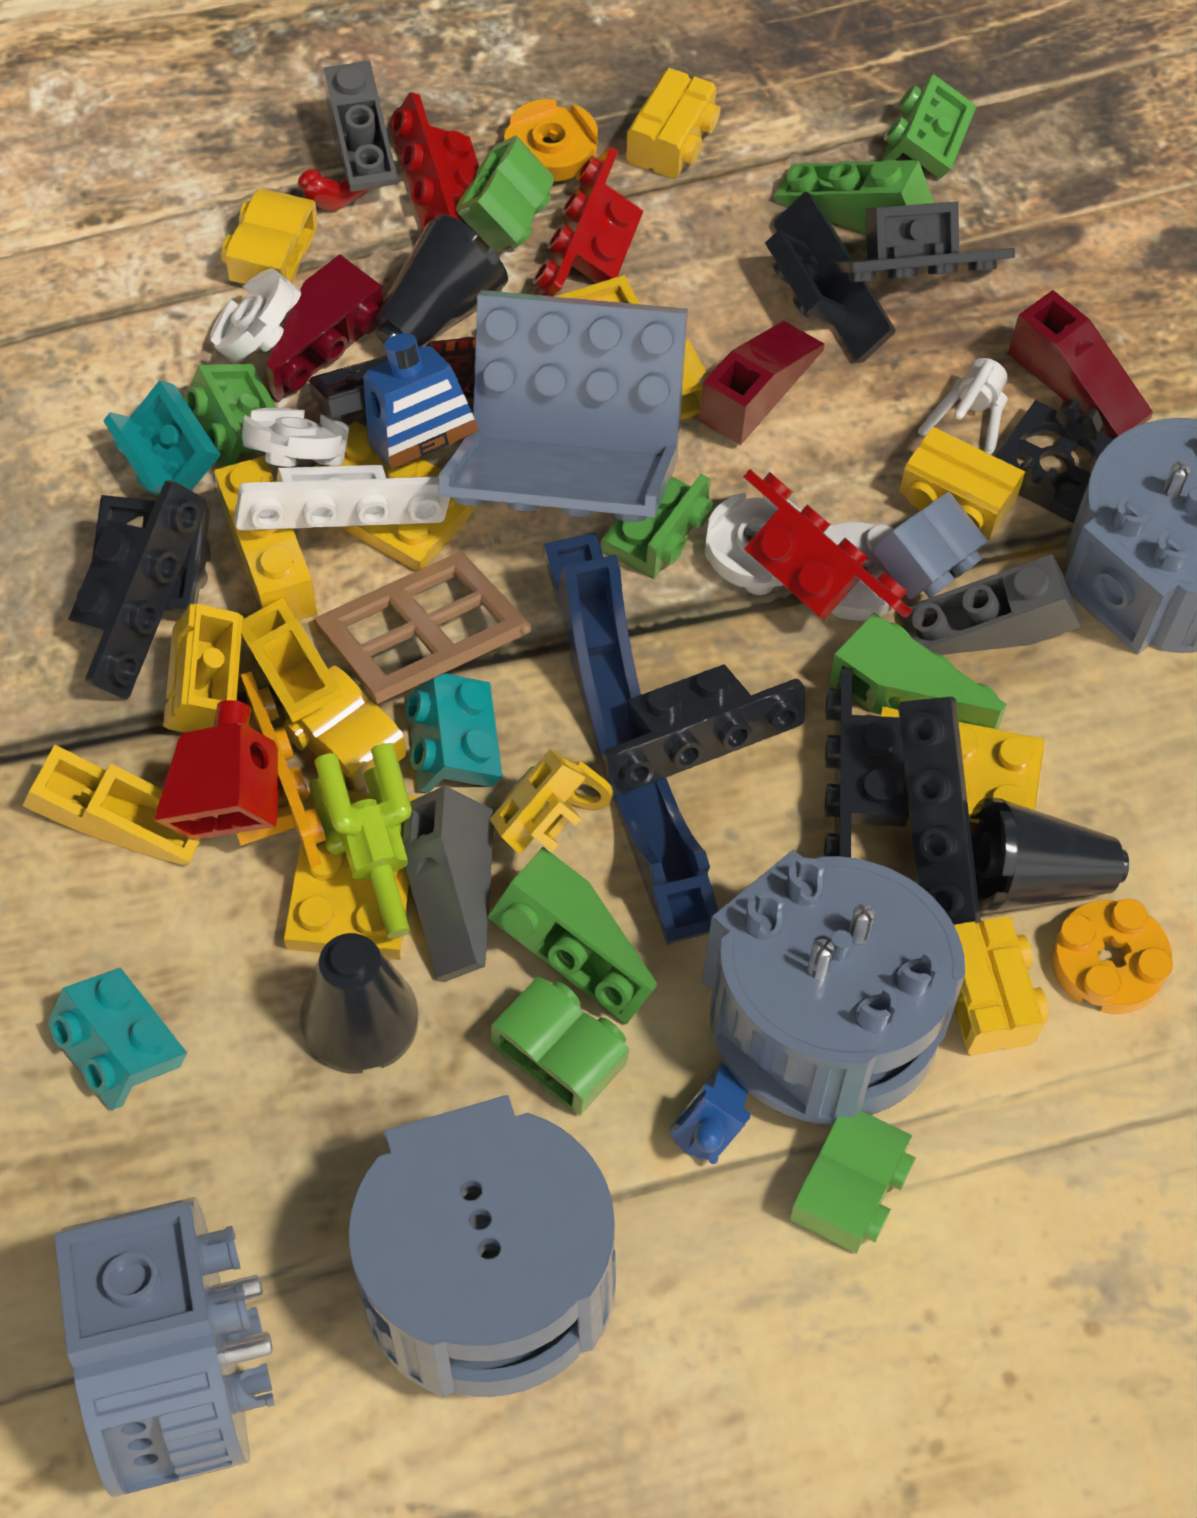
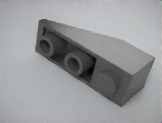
[323,61,398,192]
[902,554,1081,655]
[403,786,495,982]

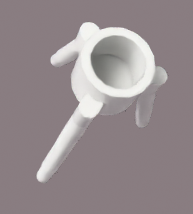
[918,358,1008,456]

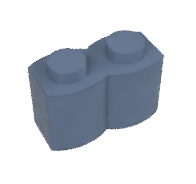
[871,492,988,600]

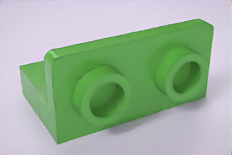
[882,74,977,179]
[184,364,276,469]
[601,474,713,579]

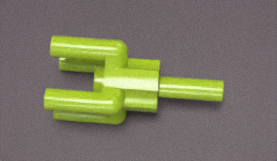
[309,743,412,939]

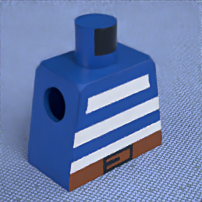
[363,333,479,470]

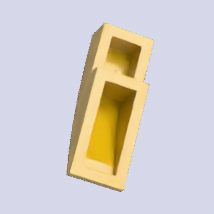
[242,597,343,723]
[22,745,201,866]

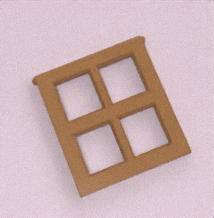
[314,552,532,704]

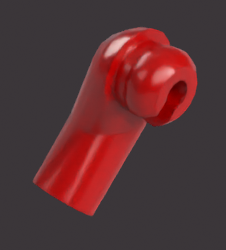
[297,169,369,212]

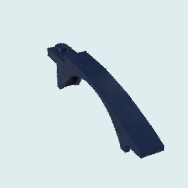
[543,532,719,945]

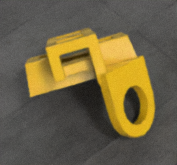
[489,749,613,855]

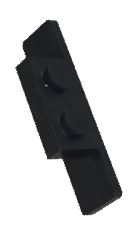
[765,192,896,362]
[828,202,1015,282]
[68,480,207,700]
[603,664,805,797]
[824,669,909,858]
[898,696,981,925]

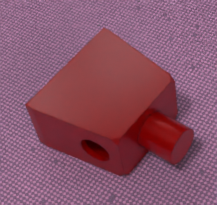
[154,700,278,840]

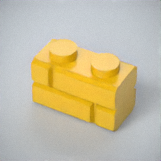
[626,68,720,179]
[899,426,1025,539]
[163,604,243,733]
[954,916,1049,1056]

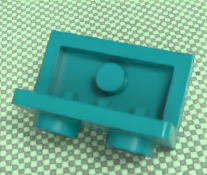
[103,380,221,495]
[405,673,503,793]
[47,967,187,1110]

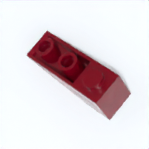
[265,254,383,403]
[1007,290,1153,439]
[699,321,825,445]

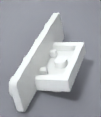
[234,465,450,530]

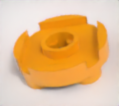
[504,99,598,182]
[1052,898,1173,1014]

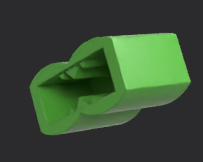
[456,135,554,252]
[490,976,629,1116]
[790,1112,916,1254]

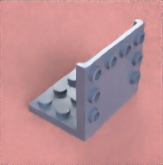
[438,290,688,522]

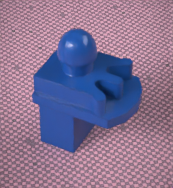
[670,1063,751,1164]

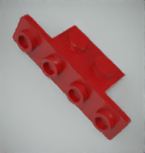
[390,92,480,233]
[532,146,644,297]
[743,469,913,620]

